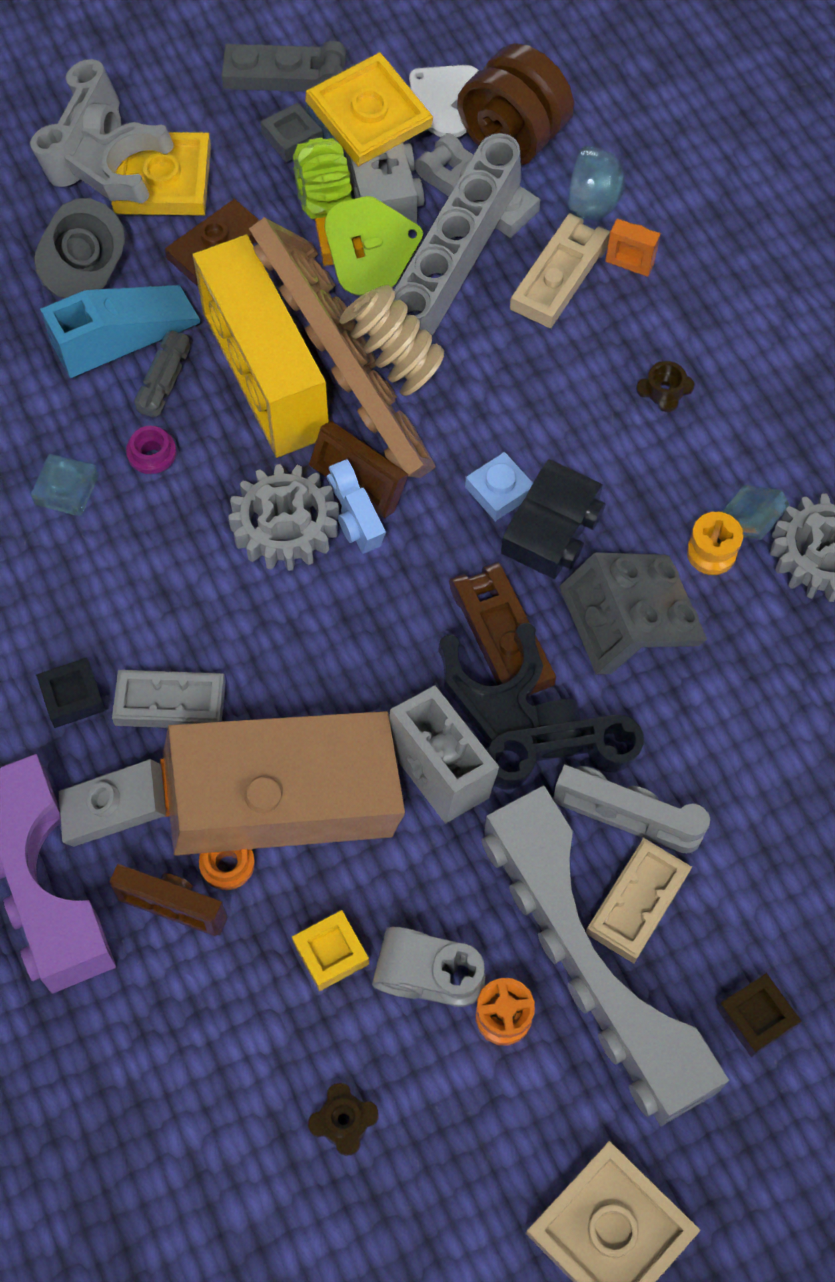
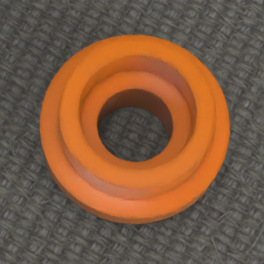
[199,849,255,890]

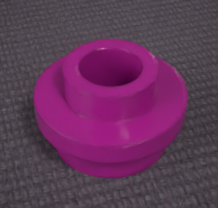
[126,426,176,474]

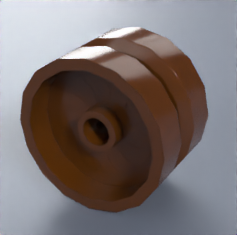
[457,43,574,165]

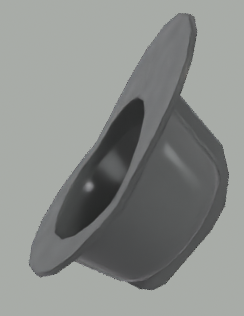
[34,198,125,299]

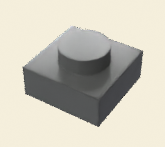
[260,102,323,162]

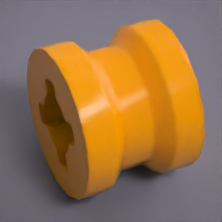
[686,512,744,575]

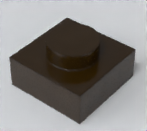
[717,973,802,1057]

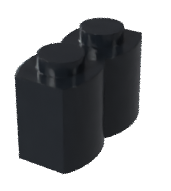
[501,459,606,579]

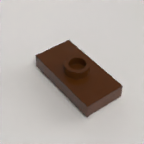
[164,198,260,286]
[309,421,408,519]
[109,864,228,937]

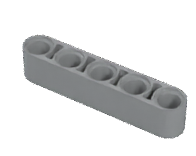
[393,133,521,335]

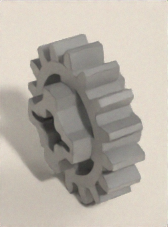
[228,464,339,571]
[770,494,835,602]

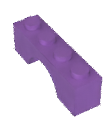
[0,754,116,994]

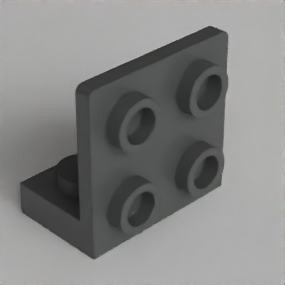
[559,553,707,675]

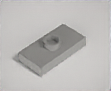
[112,670,226,728]
[59,759,166,847]

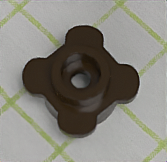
[636,361,694,412]
[308,1083,379,1156]

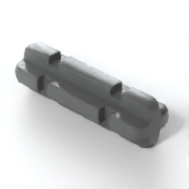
[134,330,191,418]

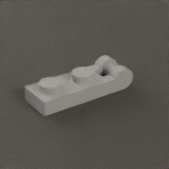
[414,133,540,238]
[553,764,710,854]

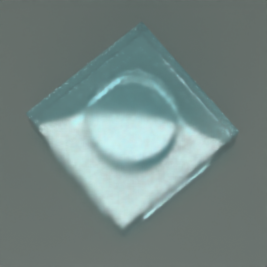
[31,454,99,516]
[722,485,790,540]

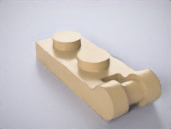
[510,213,610,329]

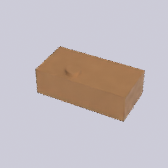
[163,711,405,856]

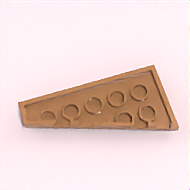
[249,217,436,478]

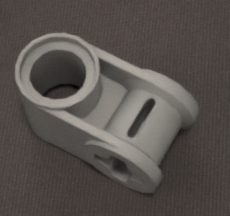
[372,927,485,1007]

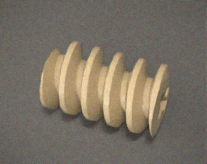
[339,285,444,396]

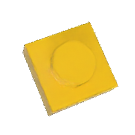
[292,910,369,992]

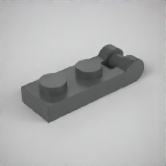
[222,41,346,92]

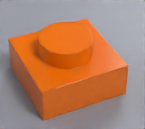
[605,218,661,277]

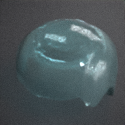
[569,146,625,221]

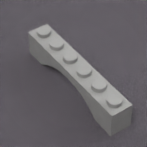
[481,786,729,1127]

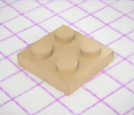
[526,1141,701,1282]

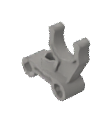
[30,59,174,203]

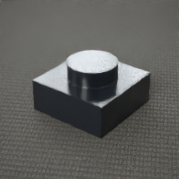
[36,657,106,729]

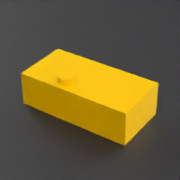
[193,234,329,458]

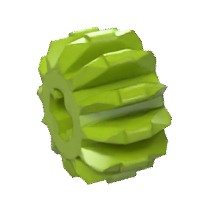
[293,137,352,219]

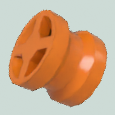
[475,978,535,1046]

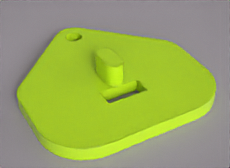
[324,196,423,296]

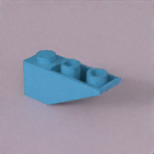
[40,285,200,378]

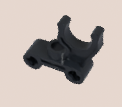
[438,623,644,790]

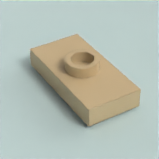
[586,838,692,964]

